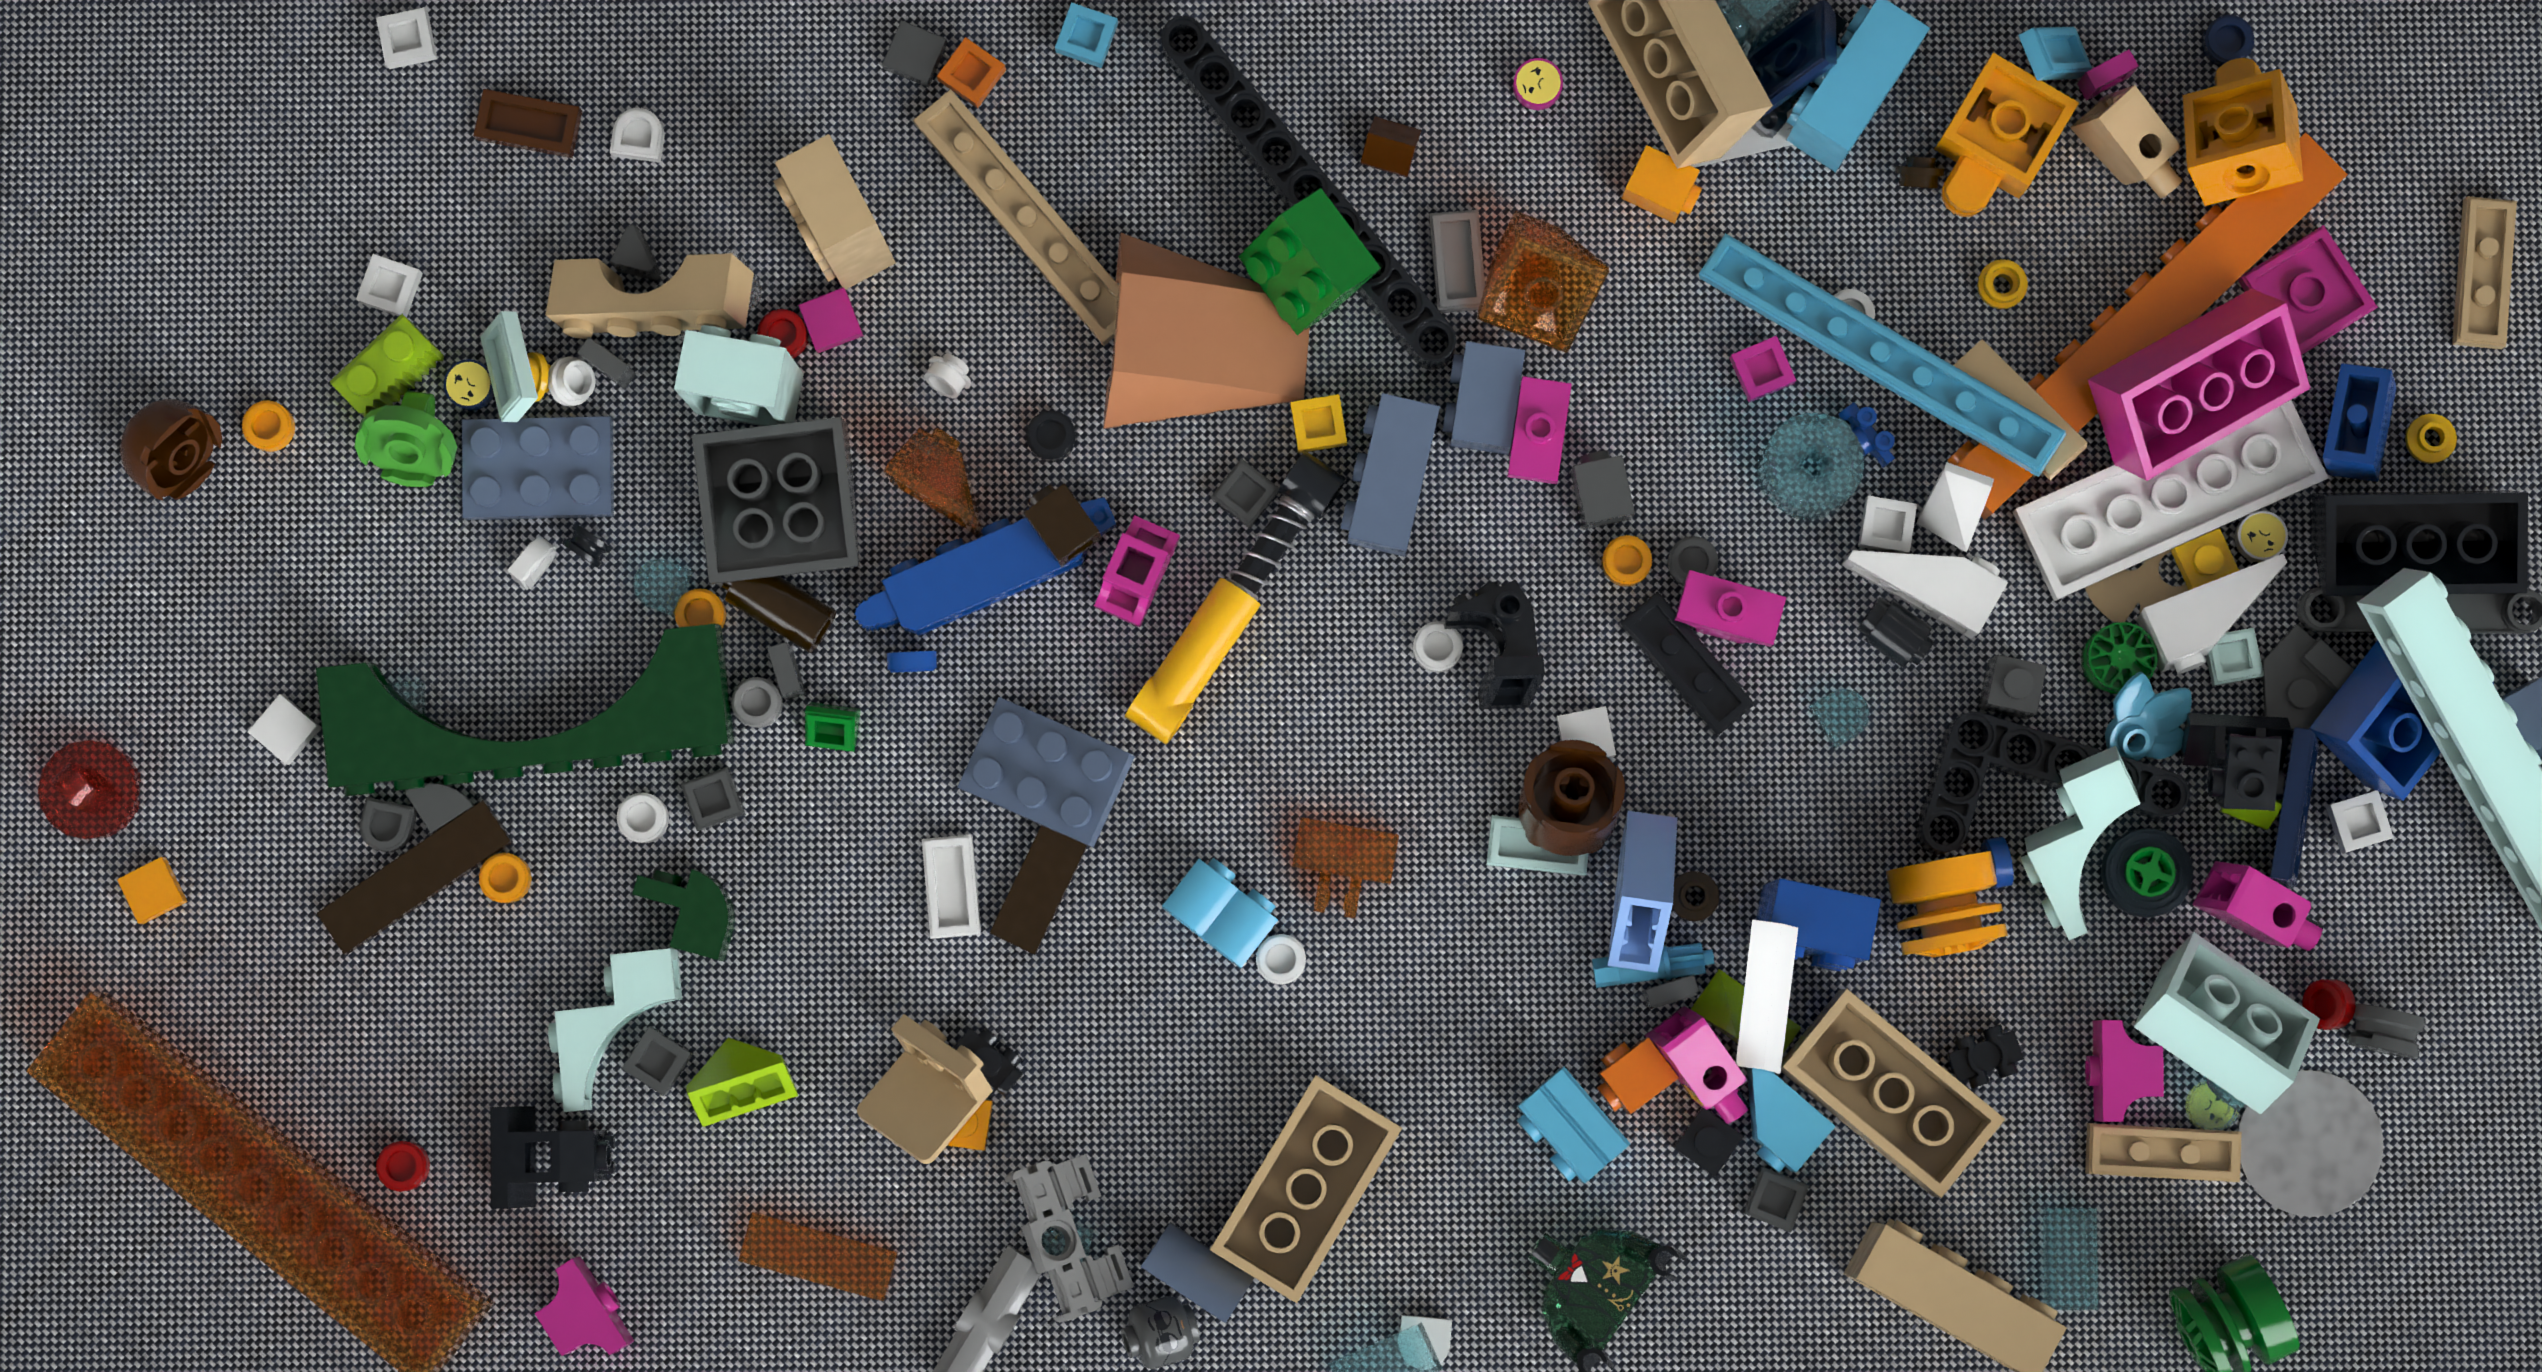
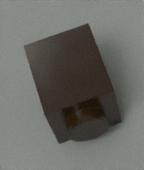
[1023,483,1102,567]

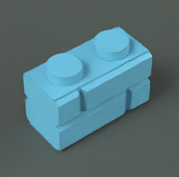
[1516,1067,1630,1183]

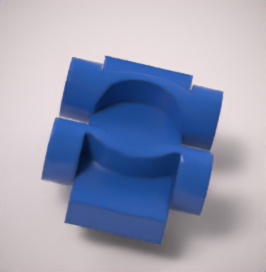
[1838,402,1895,468]

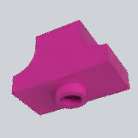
[1507,376,1572,484]
[1094,515,1180,627]
[1675,570,1786,647]
[2085,1020,2164,1122]
[534,1256,634,1356]

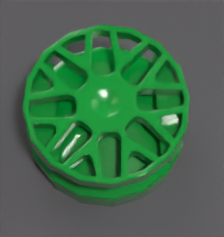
[2081,622,2158,694]

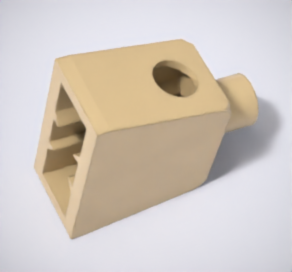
[2070,85,2184,199]

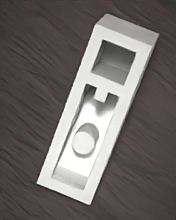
[1842,550,2008,639]
[2137,554,2287,674]

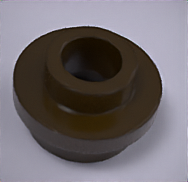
[1895,156,1945,188]
[1672,871,1719,921]

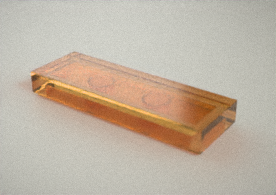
[738,1212,899,1301]

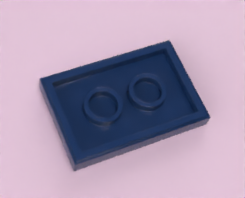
[2270,727,2319,890]

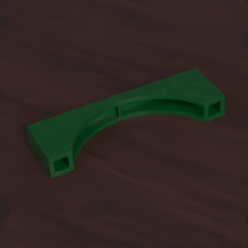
[316,624,734,796]

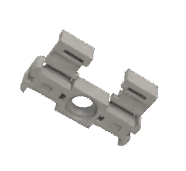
[1005,1154,1134,1323]

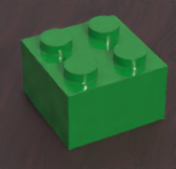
[1238,188,1381,335]

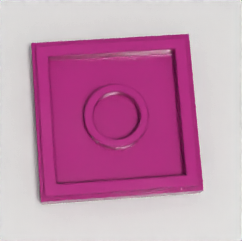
[2238,225,2378,356]

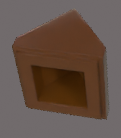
[1360,116,1422,178]

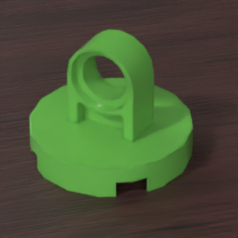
[354,390,457,487]

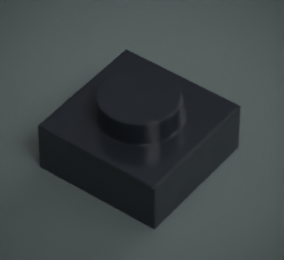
[1673,1107,1744,1177]

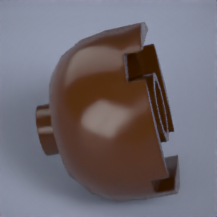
[120,399,222,501]

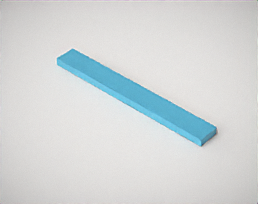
[1699,233,2066,477]

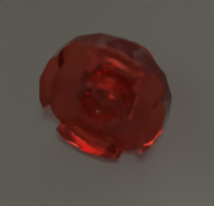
[38,740,141,840]

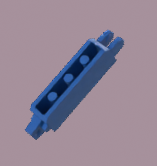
[854,497,1117,636]

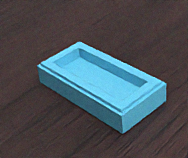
[2018,27,2092,81]

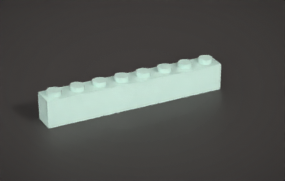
[2357,568,2542,931]

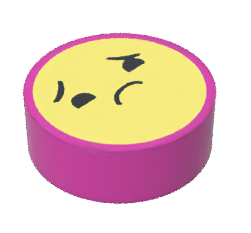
[1513,58,1563,110]

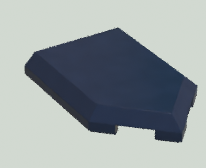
[1747,0,1837,117]

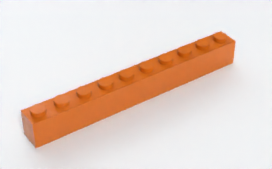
[1947,132,2348,520]

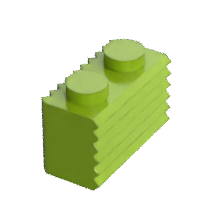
[330,314,444,417]

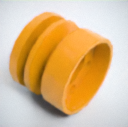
[1886,851,2008,958]

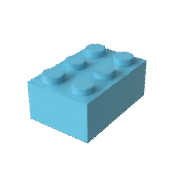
[1786,0,1930,173]

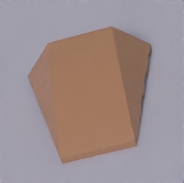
[1103,233,1310,429]

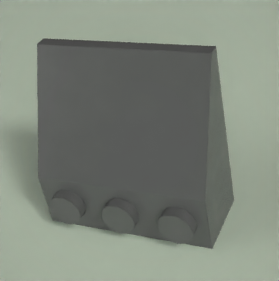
[692,417,859,584]

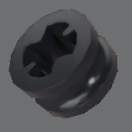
[561,523,613,569]

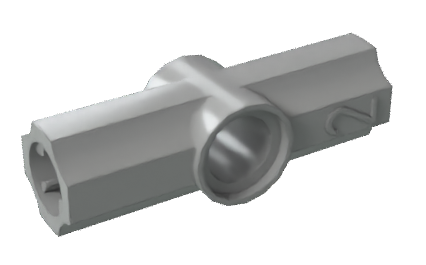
[933,1245,1042,1372]

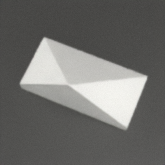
[1917,462,1994,553]

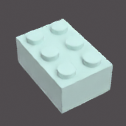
[674,325,804,426]
[2134,932,2320,1115]

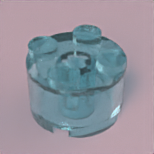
[1758,413,1864,520]

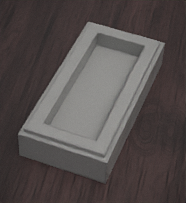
[1429,210,1487,313]

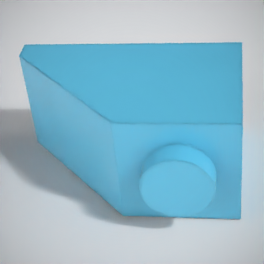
[1747,1067,1836,1173]

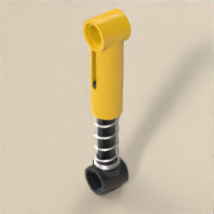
[1125,451,1347,745]

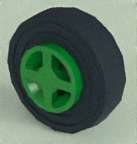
[2101,827,2193,918]

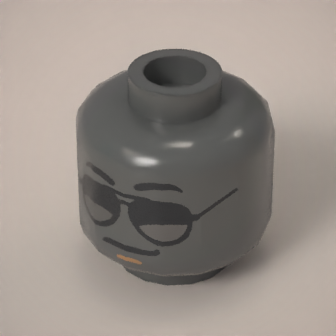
[1121,1296,1200,1370]

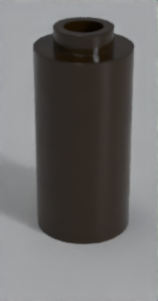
[722,576,836,653]

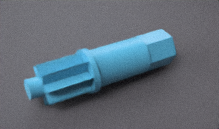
[1592,943,1715,988]

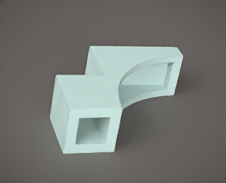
[2021,746,2140,940]
[548,948,682,1112]

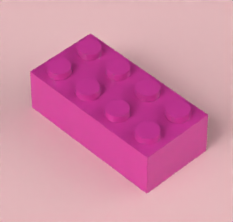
[2088,288,2311,481]

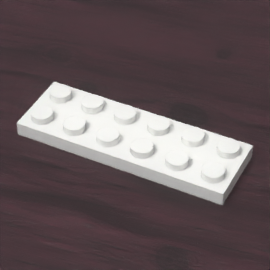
[2012,400,2328,601]

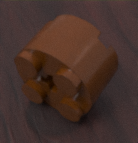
[1518,740,1625,856]

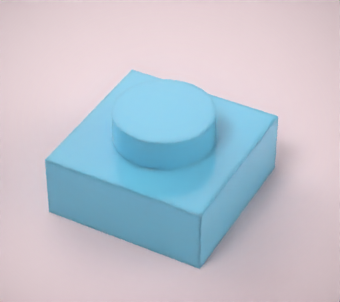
[1055,2,1118,68]

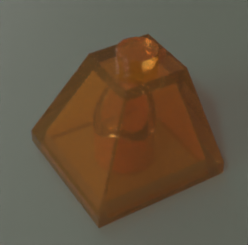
[1477,210,1609,353]
[883,428,982,535]

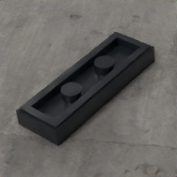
[1619,591,1755,737]

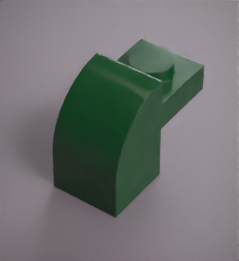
[632,869,735,962]

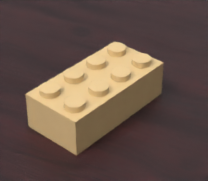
[1588,0,1773,169]
[773,134,896,289]
[1781,989,2005,1198]
[1210,1075,1402,1304]
[1843,1218,2067,1372]

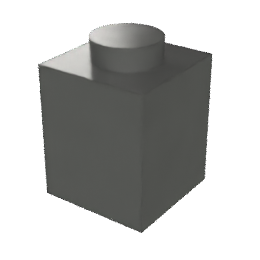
[1570,450,1635,530]
[1978,655,2047,720]

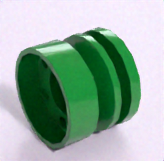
[2169,1254,2300,1372]

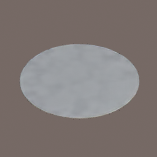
[2238,1070,2383,1217]

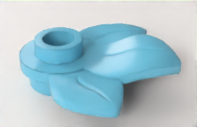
[2105,672,2192,761]

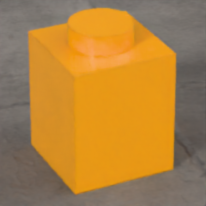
[1622,145,1703,224]

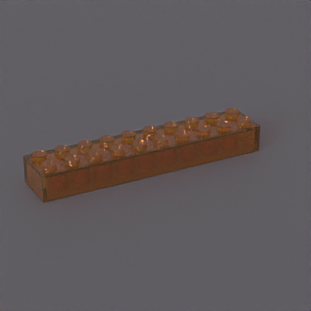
[26,991,495,1372]

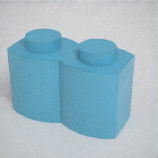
[1162,858,1278,969]

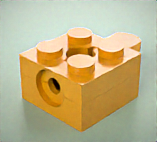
[1934,52,2079,217]
[2183,58,2303,206]

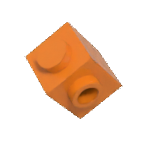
[1597,1037,1679,1114]

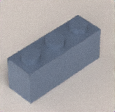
[1340,393,1440,557]

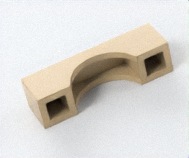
[545,253,754,339]

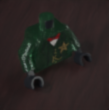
[1528,1229,1687,1372]

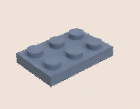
[462,416,614,520]
[958,697,1135,848]

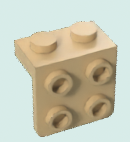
[857,1014,993,1164]

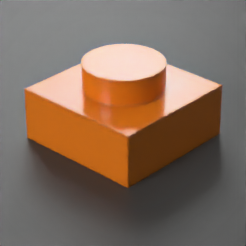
[937,37,1007,108]

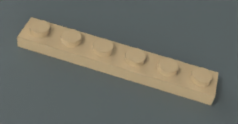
[913,89,1119,346]

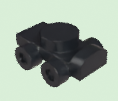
[1946,1024,2024,1088]
[953,1027,1024,1097]

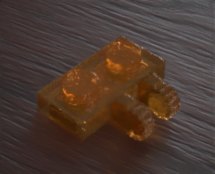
[1292,817,1399,918]

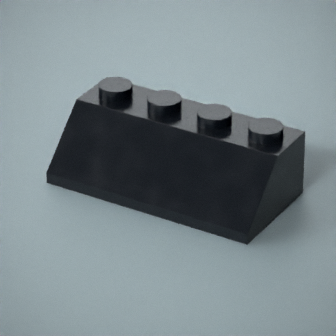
[2312,490,2528,596]

